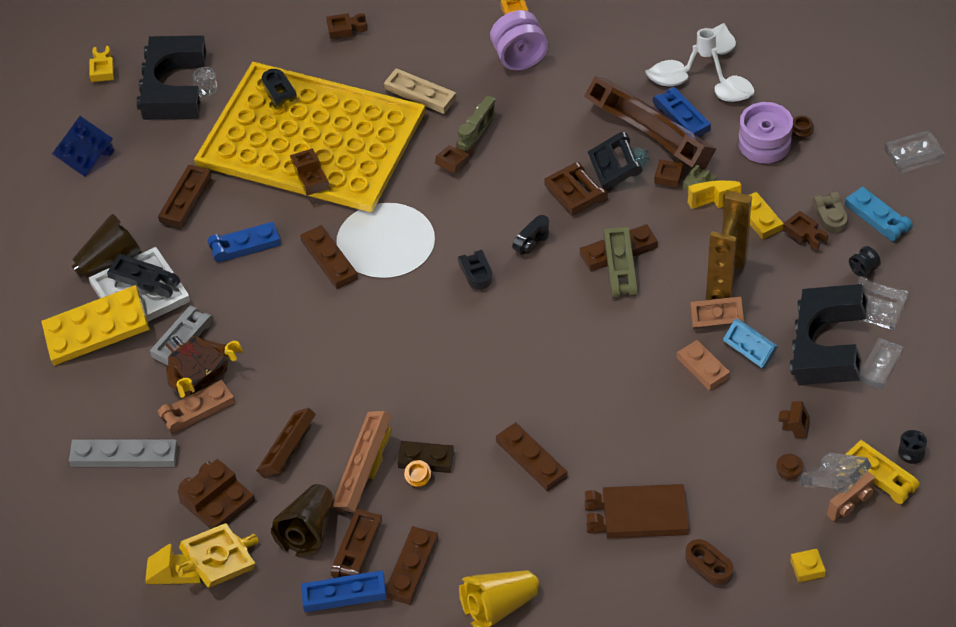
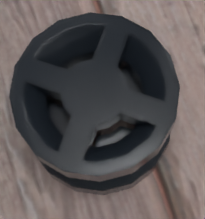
[849,246,881,278]
[898,430,927,464]

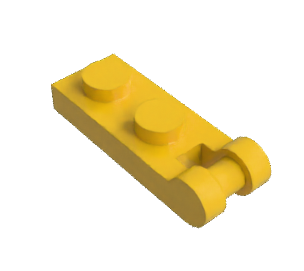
[843,440,920,504]

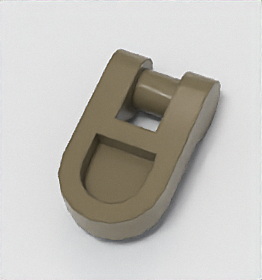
[812,191,848,233]

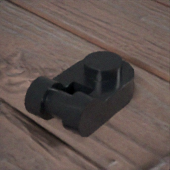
[261,69,297,108]
[512,215,549,255]
[458,249,492,289]

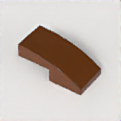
[290,148,330,196]

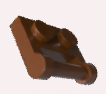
[544,162,608,215]

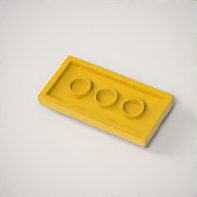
[41,285,150,366]

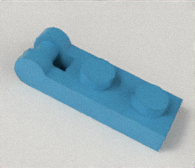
[845,186,913,241]

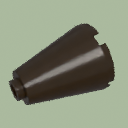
[71,214,143,279]
[271,484,333,557]

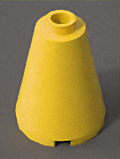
[459,570,539,627]

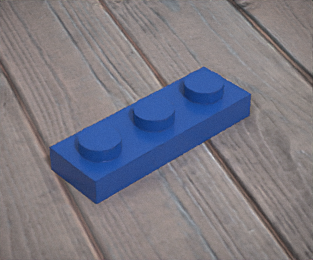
[301,570,387,612]

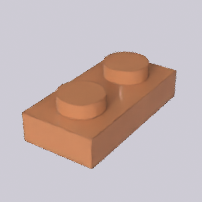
[690,297,744,328]
[677,340,730,391]
[826,471,875,522]

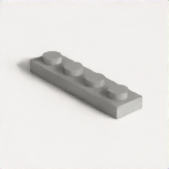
[69,440,178,467]

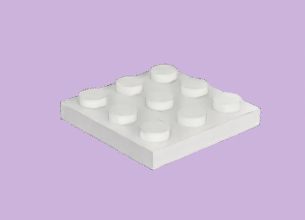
[89,247,190,322]

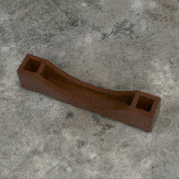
[584,76,717,170]

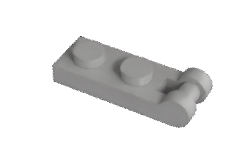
[150,306,214,365]

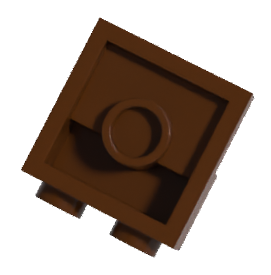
[177,458,255,529]

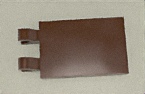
[584,484,689,538]

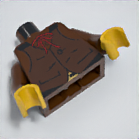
[166,336,244,398]

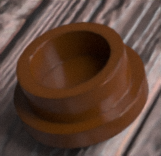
[792,116,814,138]
[776,454,803,480]

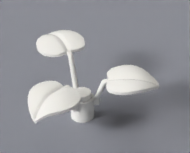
[645,23,754,102]

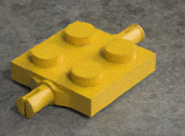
[176,523,259,588]

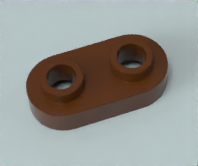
[685,539,734,585]

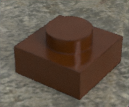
[654,159,683,187]

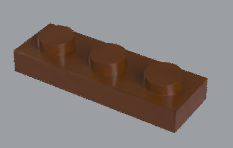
[158,164,212,228]
[580,224,658,272]
[300,225,358,289]
[256,408,316,477]
[496,422,567,491]
[386,526,438,605]

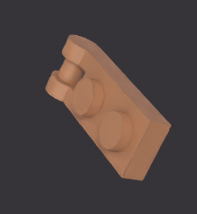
[158,380,235,433]

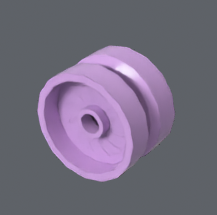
[490,10,548,70]
[738,102,793,164]

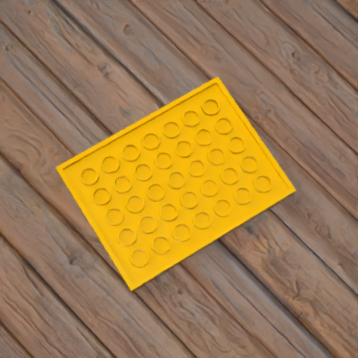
[194,62,426,213]

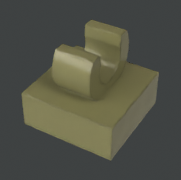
[683,165,717,190]

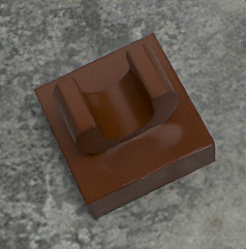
[778,401,810,439]

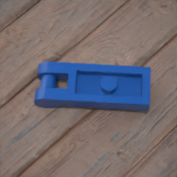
[653,87,711,137]
[207,222,281,262]

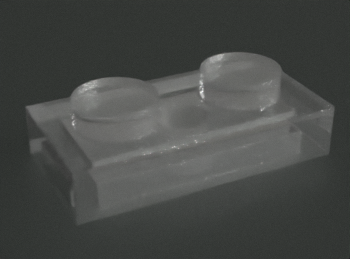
[860,338,903,390]

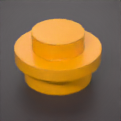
[404,460,431,487]

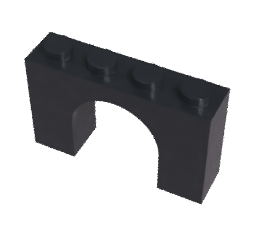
[137,36,207,120]
[790,284,868,385]

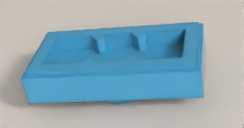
[723,318,778,368]

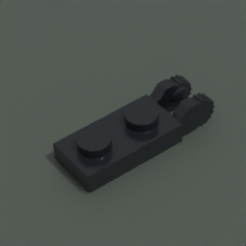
[107,254,181,298]

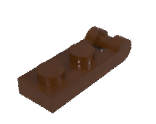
[331,509,382,578]

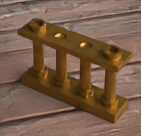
[706,190,752,300]

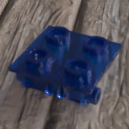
[52,116,114,177]

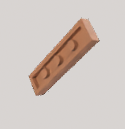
[331,411,392,512]

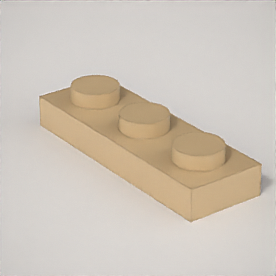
[384,68,456,114]

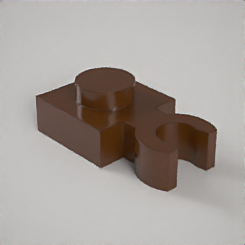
[326,13,368,39]
[435,141,475,173]
[783,210,829,250]

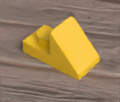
[145,544,201,584]

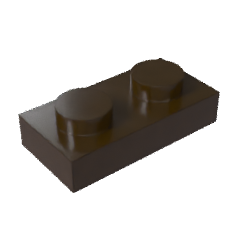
[397,441,454,473]

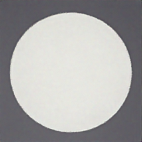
[337,203,435,278]

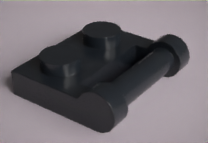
[588,132,643,190]

